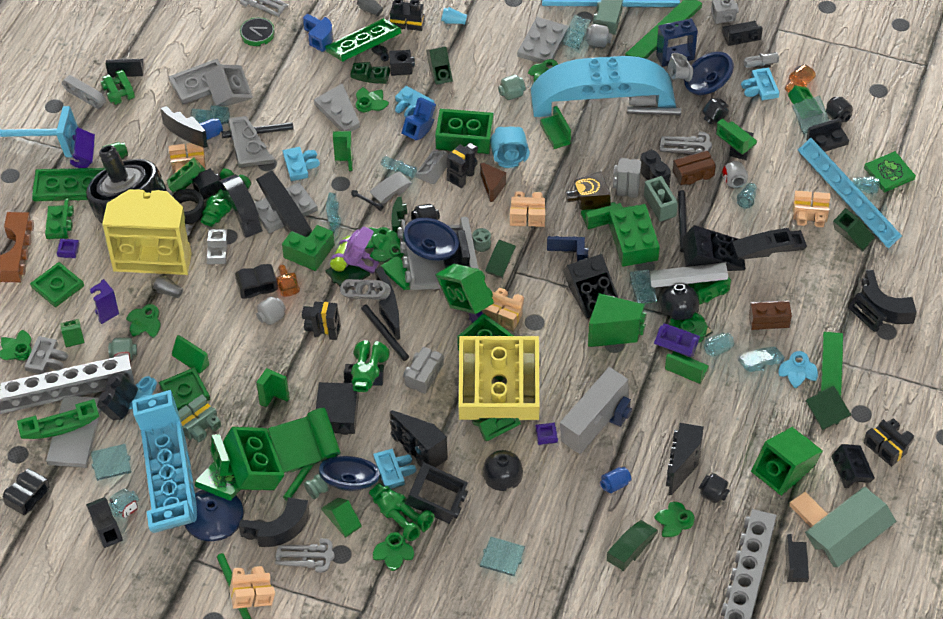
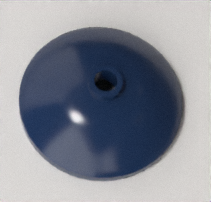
[684,52,734,95]
[403,218,459,261]
[319,456,380,491]
[184,490,244,541]

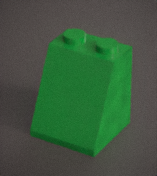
[588,294,647,347]
[751,427,823,496]

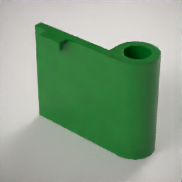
[268,408,341,473]

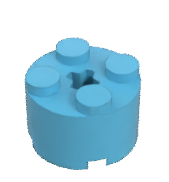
[490,126,530,168]

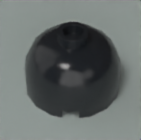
[661,284,699,320]
[483,450,523,491]

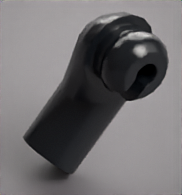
[371,44,389,62]

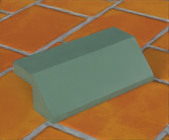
[805,487,897,567]

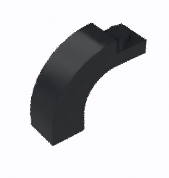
[219,174,263,238]
[861,270,917,325]
[239,497,310,547]

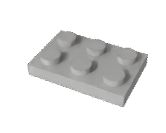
[517,17,569,63]
[168,59,220,104]
[255,182,318,234]

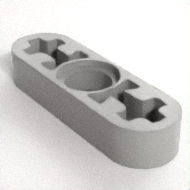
[62,75,106,109]
[340,279,391,300]

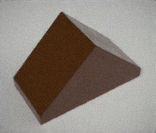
[480,163,506,202]

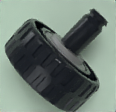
[86,145,167,224]

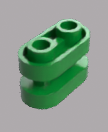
[100,70,135,105]

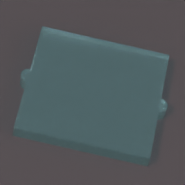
[792,95,829,135]
[91,444,132,481]
[480,537,525,576]

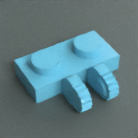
[741,67,779,101]
[395,86,434,117]
[282,147,320,181]
[373,449,416,489]

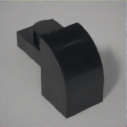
[86,497,123,548]

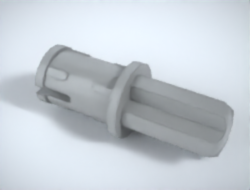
[743,52,779,68]

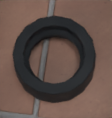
[172,189,205,224]

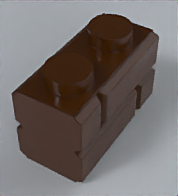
[672,150,716,186]
[749,301,792,330]

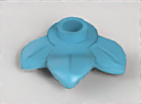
[779,351,818,388]
[129,376,157,409]

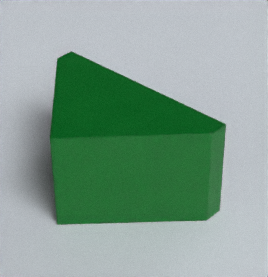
[60,319,85,348]
[321,497,362,537]

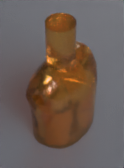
[785,64,816,92]
[276,265,300,297]

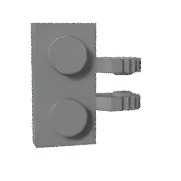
[24,336,68,374]

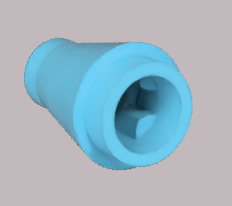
[441,7,467,25]

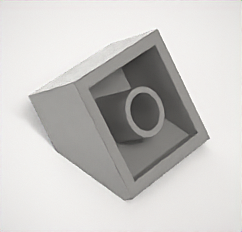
[204,64,253,106]

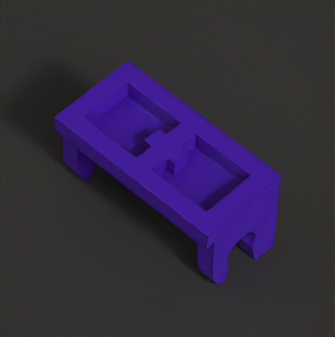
[70,127,95,168]
[90,279,119,324]
[654,323,700,357]

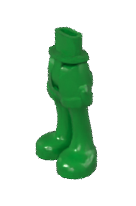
[200,168,252,227]
[351,340,390,392]
[369,483,434,541]

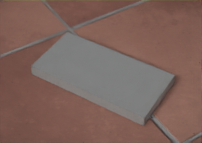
[650,262,728,288]
[46,396,101,468]

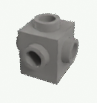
[711,0,739,24]

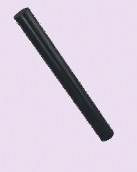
[221,122,294,139]
[678,190,687,253]
[361,304,409,361]

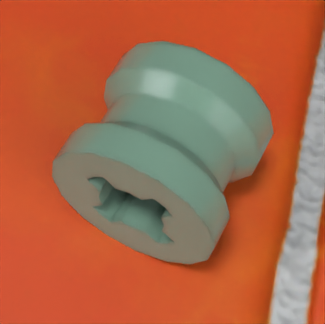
[472,228,491,252]
[304,474,329,499]

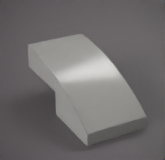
[370,171,412,205]
[207,229,228,264]

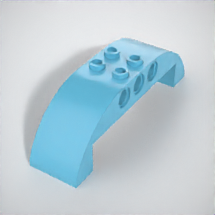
[531,56,676,117]
[132,390,197,533]

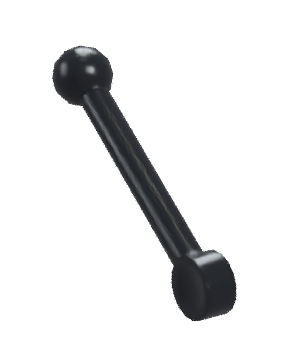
[351,190,384,211]

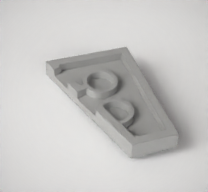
[314,83,360,132]
[228,116,275,168]

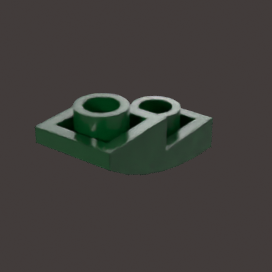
[350,62,390,84]
[391,196,408,234]
[485,240,516,279]

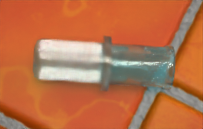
[381,156,417,178]

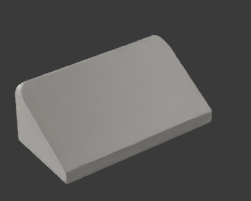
[415,151,448,184]

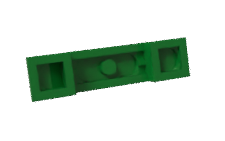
[17,399,99,439]

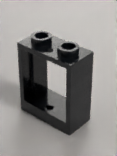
[405,462,468,524]

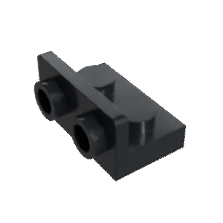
[722,21,763,46]
[806,118,849,152]
[831,444,875,488]

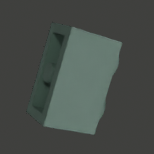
[593,0,623,35]
[644,176,678,222]

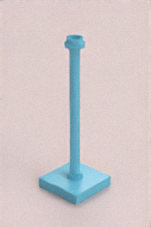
[0,106,78,158]

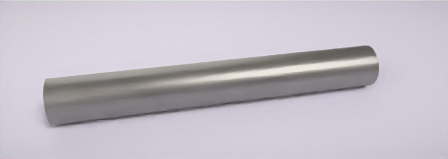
[627,106,681,115]

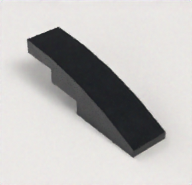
[160,106,208,148]
[256,170,312,237]
[375,266,400,340]

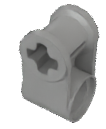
[667,53,693,81]

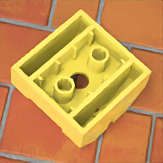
[103,189,192,275]
[459,336,539,420]

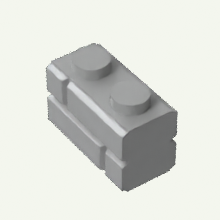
[613,158,641,198]
[403,347,444,394]

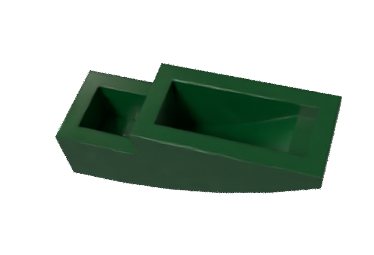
[607,520,658,571]

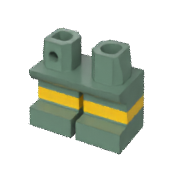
[178,395,221,442]

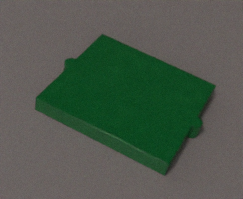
[325,265,370,287]
[805,386,851,430]

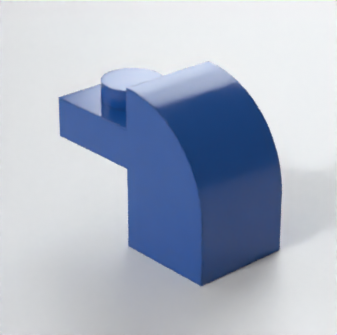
[303,14,333,52]
[401,97,436,140]

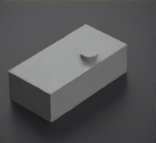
[560,367,629,454]

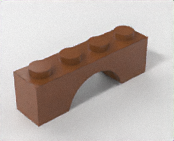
[0,212,34,283]

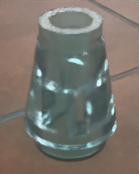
[852,176,880,195]
[737,183,757,209]

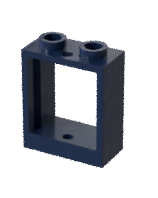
[656,18,698,67]

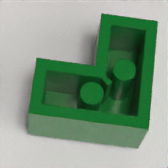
[282,225,335,271]

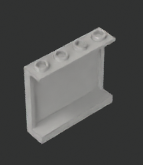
[397,217,478,290]

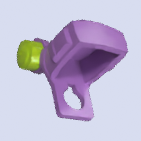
[330,226,379,274]

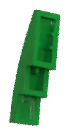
[820,332,843,396]

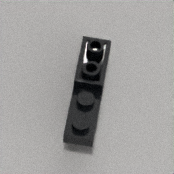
[731,228,807,260]

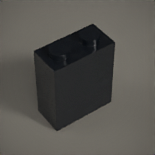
[316,382,359,435]

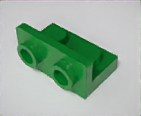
[166,157,205,193]
[45,199,74,239]
[688,277,731,305]

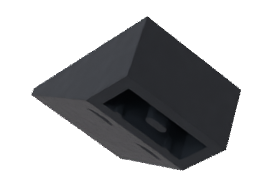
[682,225,746,271]
[563,254,618,319]
[390,410,448,468]
[666,423,704,495]

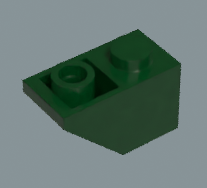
[426,46,453,85]
[833,208,875,252]

